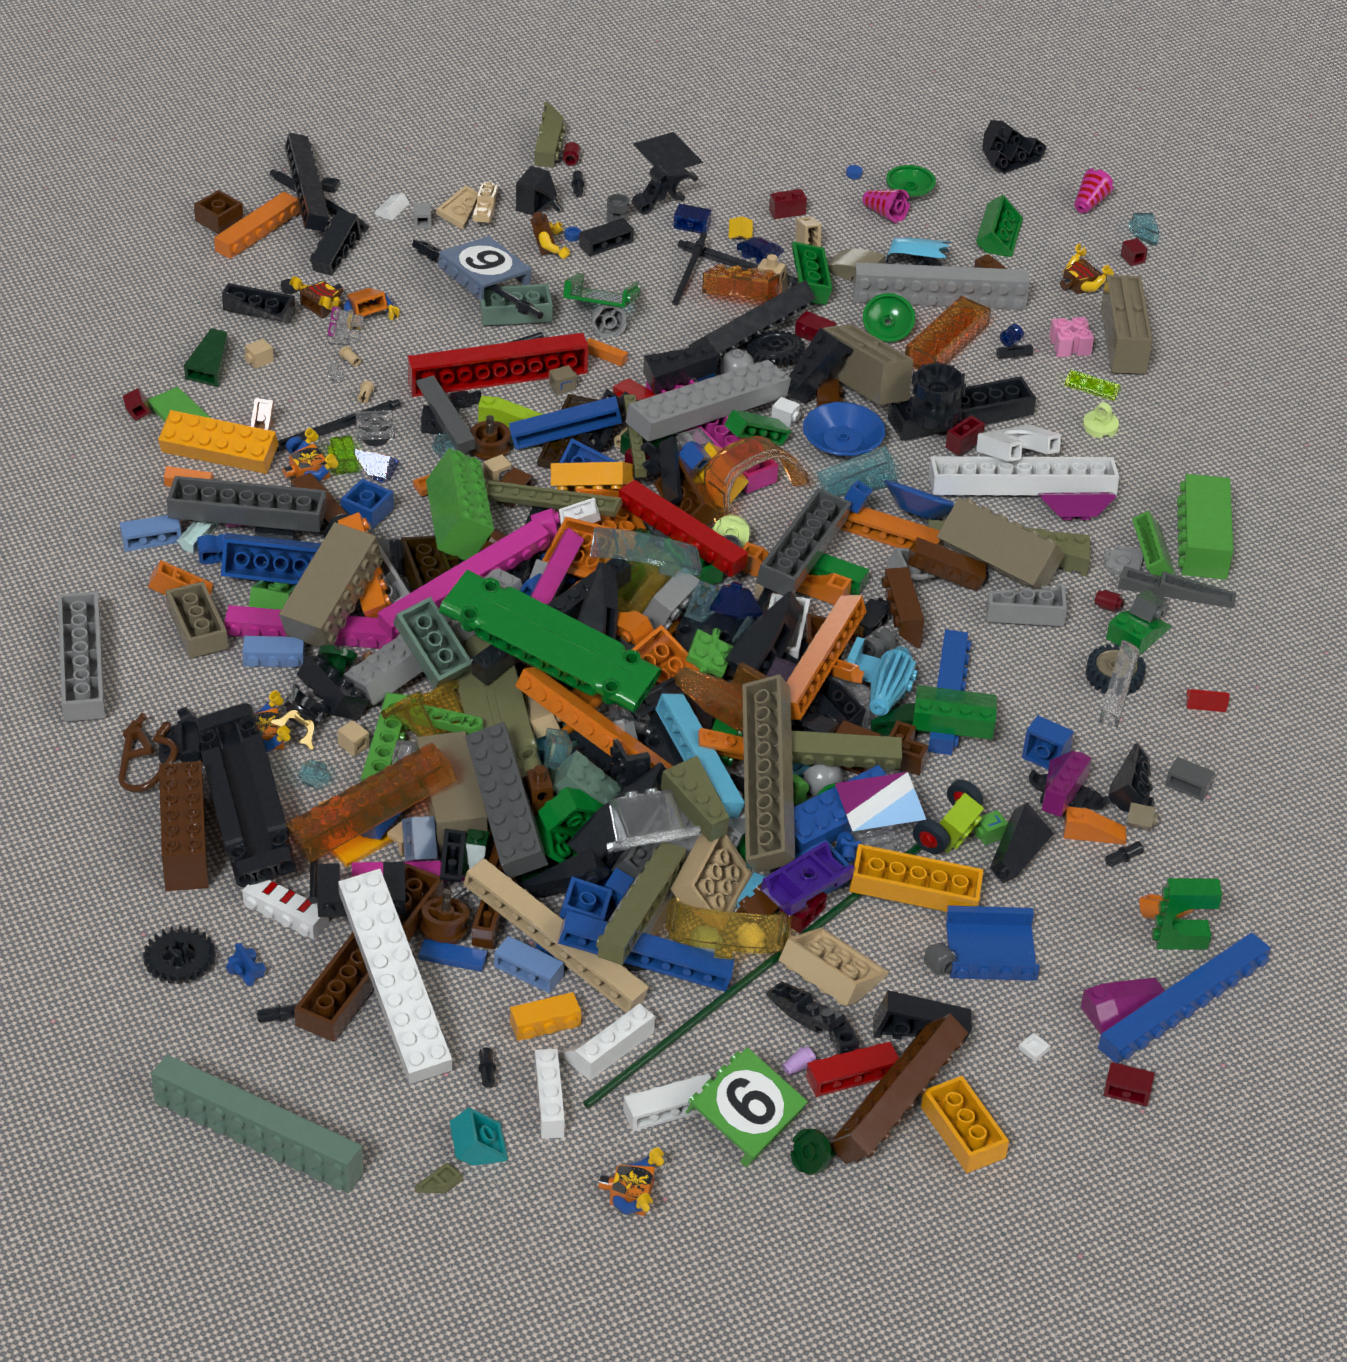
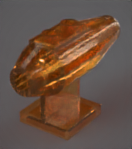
[674,662,767,732]

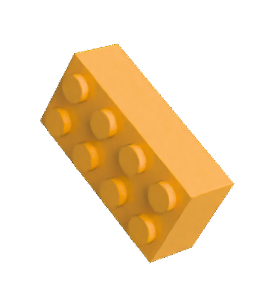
[551,462,634,491]
[921,1076,1009,1173]

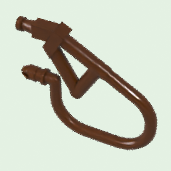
[118,713,178,792]

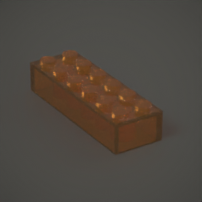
[905,295,991,369]

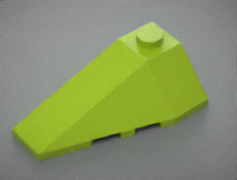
[478,395,543,427]

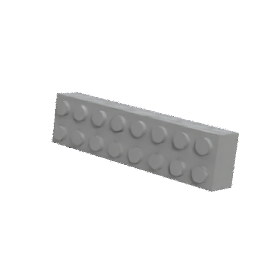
[58,591,105,722]

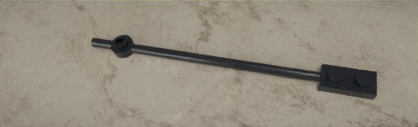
[412,240,543,319]

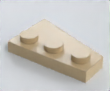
[436,185,478,230]

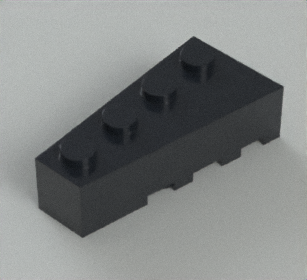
[788,328,853,403]
[296,654,370,721]
[873,990,972,1043]

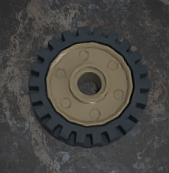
[1086,644,1146,697]

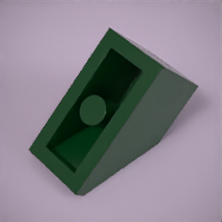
[462,829,489,877]

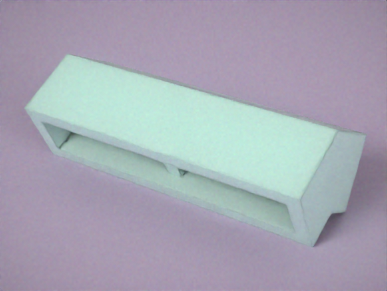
[177,521,219,554]

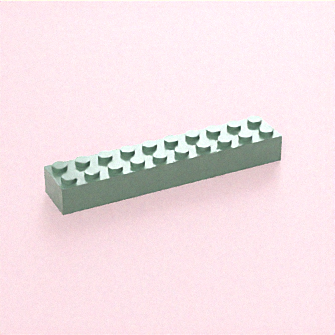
[151,1055,364,1194]

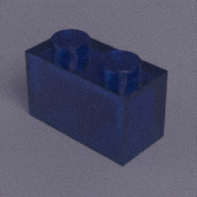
[673,203,712,234]

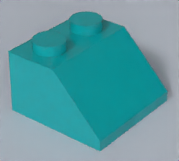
[449,1107,508,1166]

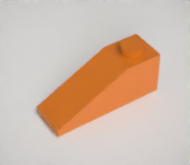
[148,560,213,596]
[1063,807,1126,845]

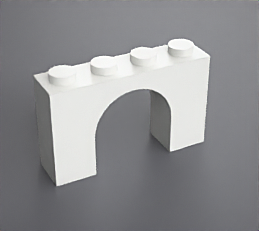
[977,424,1061,462]

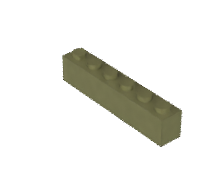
[791,731,902,770]

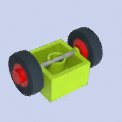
[913,779,984,854]

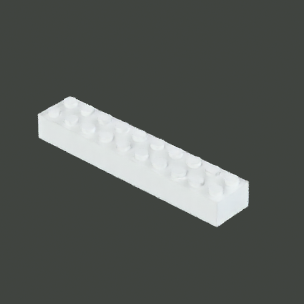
[929,456,1119,496]
[338,869,452,1084]

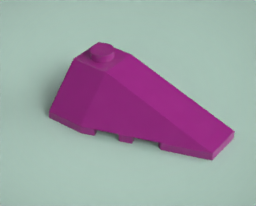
[1080,977,1165,1035]

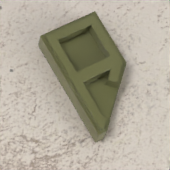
[415,1162,463,1194]

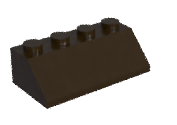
[401,535,451,592]

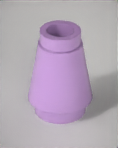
[782,1046,816,1076]

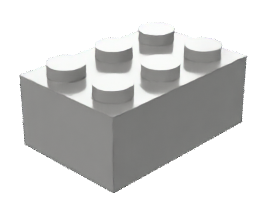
[643,567,701,630]

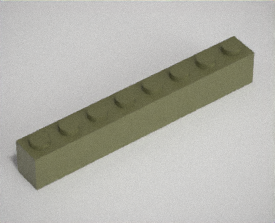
[596,841,686,965]

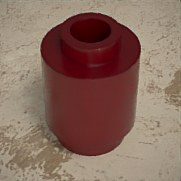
[563,142,581,166]
[1094,589,1124,613]

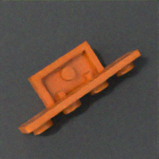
[698,728,744,760]

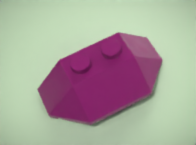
[1038,492,1116,520]

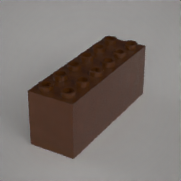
[159,761,209,891]

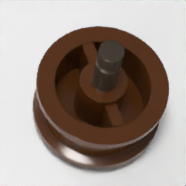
[470,415,510,460]
[420,889,469,944]

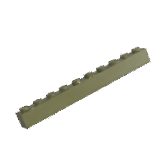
[624,394,647,478]

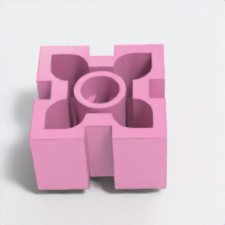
[1049,317,1094,357]

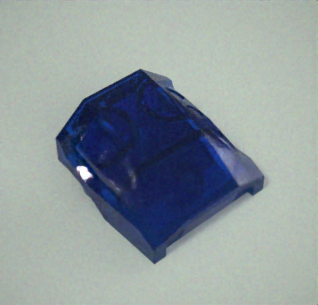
[737,236,784,264]

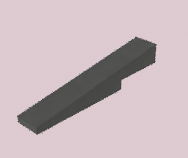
[417,375,475,453]
[1118,566,1236,608]

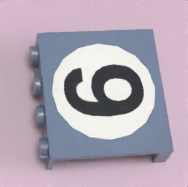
[438,236,532,300]

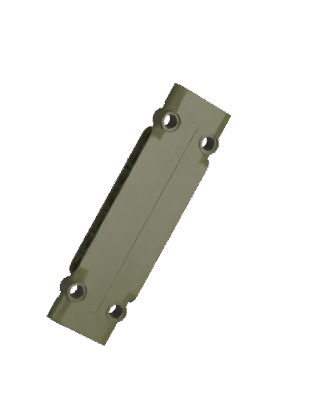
[456,636,542,786]

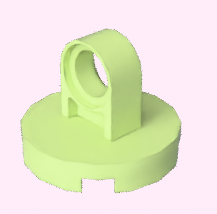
[1082,402,1119,438]
[713,514,751,548]

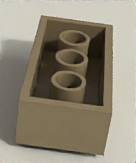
[166,581,228,658]

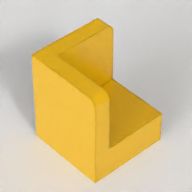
[728,216,753,240]

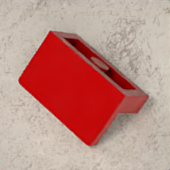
[1186,689,1230,712]

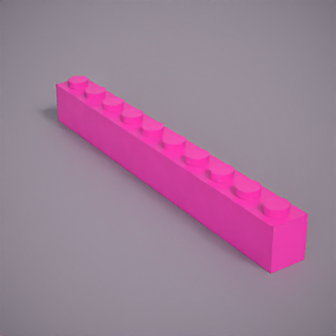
[378,519,550,640]
[224,605,397,649]

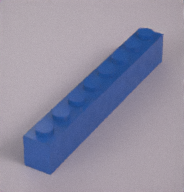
[928,629,971,755]
[558,910,734,992]

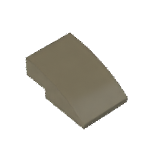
[827,249,886,282]

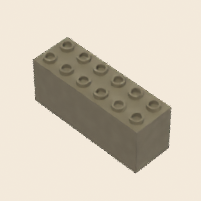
[1101,275,1153,374]
[823,324,914,406]
[937,497,1065,590]
[279,522,383,648]
[416,731,491,853]

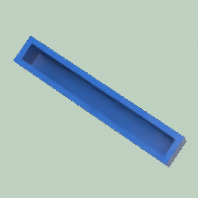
[509,396,622,450]

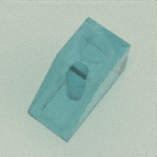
[1129,213,1159,246]
[684,580,723,623]
[545,728,573,770]

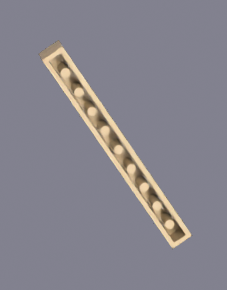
[463,858,649,1013]

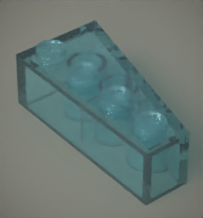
[817,446,898,497]

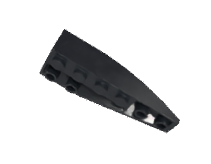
[577,562,618,640]
[725,591,801,684]
[774,652,866,727]
[567,762,667,868]

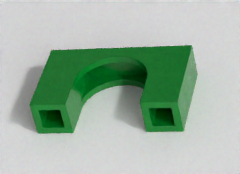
[1151,878,1222,950]

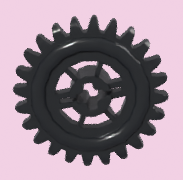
[747,330,805,367]
[143,925,216,984]

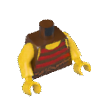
[530,212,571,259]
[1060,243,1114,294]
[289,276,343,319]

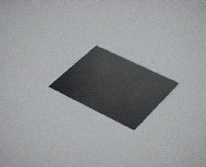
[633,132,704,172]

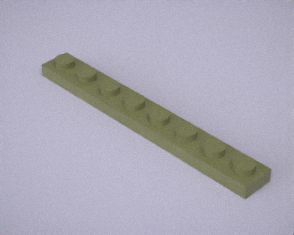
[485,480,623,517]

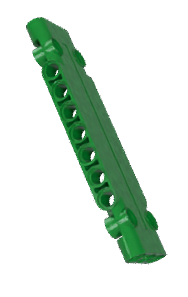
[439,570,662,713]

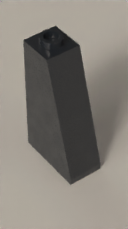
[990,802,1054,883]

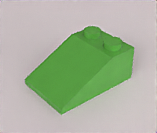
[249,580,297,610]

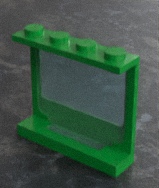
[563,273,641,308]

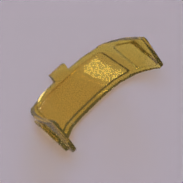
[665,896,792,960]

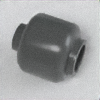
[924,943,956,975]

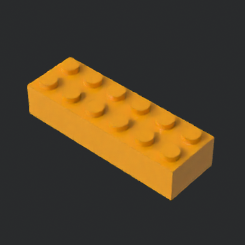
[158,410,279,474]
[849,844,983,912]

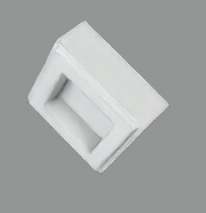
[1018,1033,1050,1062]

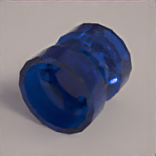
[1000,324,1024,347]

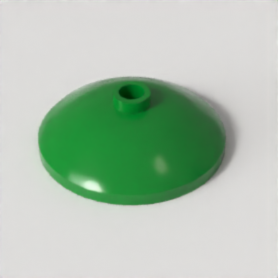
[886,165,936,197]
[863,293,915,343]

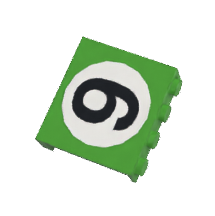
[686,1047,808,1168]

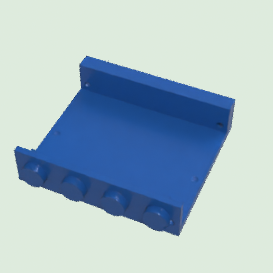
[946,905,1040,981]

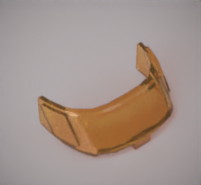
[704,436,810,523]

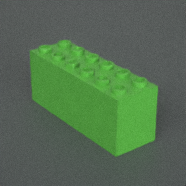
[426,448,494,560]
[1177,474,1233,580]

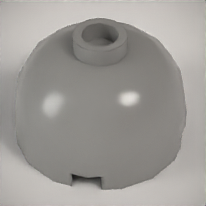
[591,304,627,339]
[719,349,754,375]
[802,764,843,796]

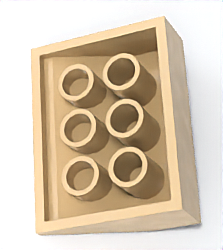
[670,833,753,932]
[779,927,889,1006]

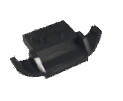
[159,707,202,764]
[564,732,615,778]
[1029,770,1109,812]

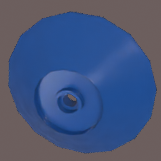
[803,402,886,456]
[883,480,955,520]

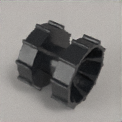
[909,361,966,432]

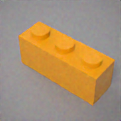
[510,992,581,1041]

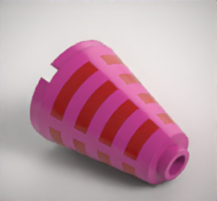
[1074,168,1114,213]
[862,189,910,223]

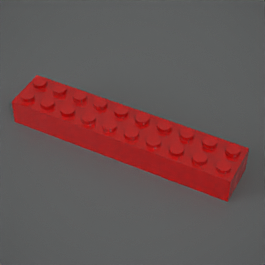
[407,332,588,397]

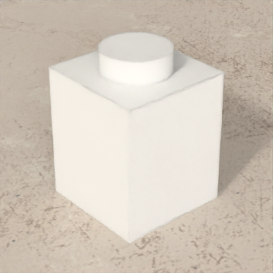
[771,397,801,428]

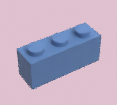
[119,515,181,552]
[242,636,305,667]
[494,936,564,994]

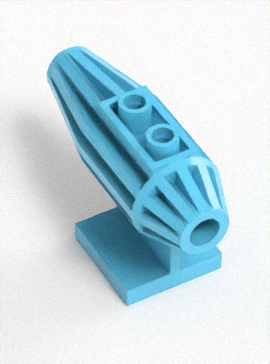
[842,637,918,716]

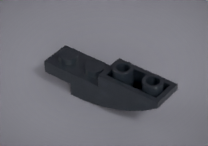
[766,981,846,1033]

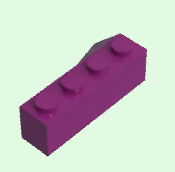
[1042,751,1092,817]

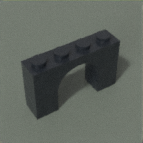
[317,861,406,917]

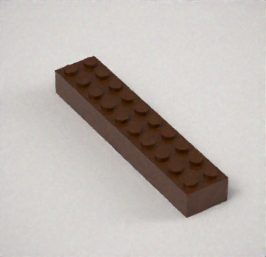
[294,863,443,1042]

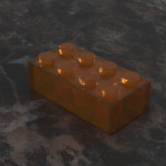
[702,264,780,301]

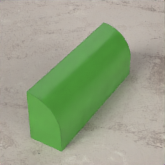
[1132,510,1176,576]

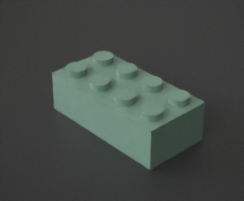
[479,284,553,326]
[393,596,472,689]
[552,750,623,805]

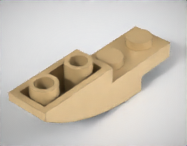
[473,182,498,223]

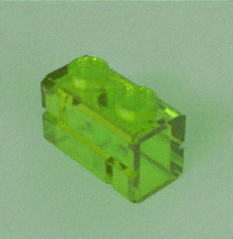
[327,435,358,475]

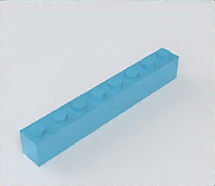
[655,694,745,818]

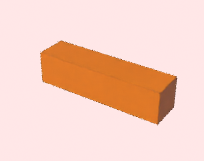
[587,338,628,367]

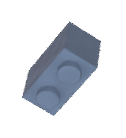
[402,816,438,862]

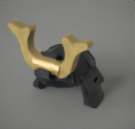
[270,684,331,750]

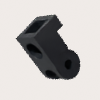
[828,1019,859,1054]

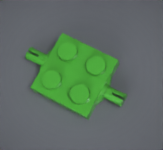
[686,628,733,680]

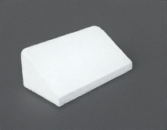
[375,193,409,220]
[559,498,601,524]

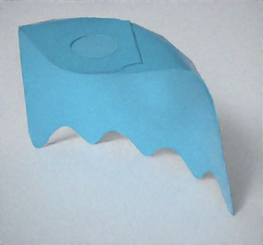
[885,237,952,264]

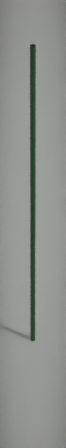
[583,843,922,1109]

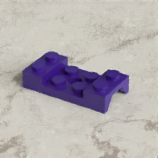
[761,841,854,916]

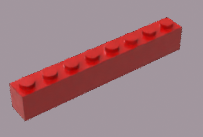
[618,479,748,577]

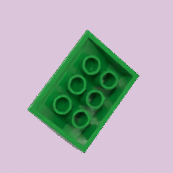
[913,685,997,740]

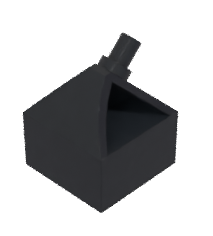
[516,166,562,216]

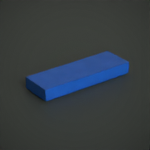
[419,939,488,972]

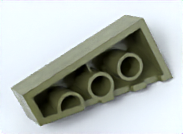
[535,102,566,168]

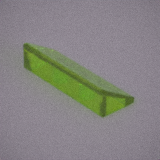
[1064,369,1121,401]

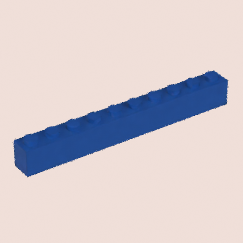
[1098,932,1271,1063]

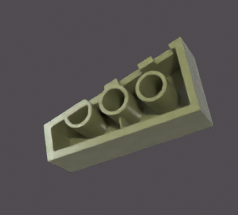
[1026,529,1090,577]
[661,756,729,842]

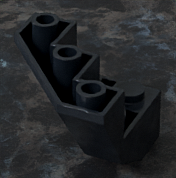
[982,120,1047,174]

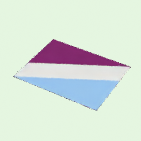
[835,772,926,831]

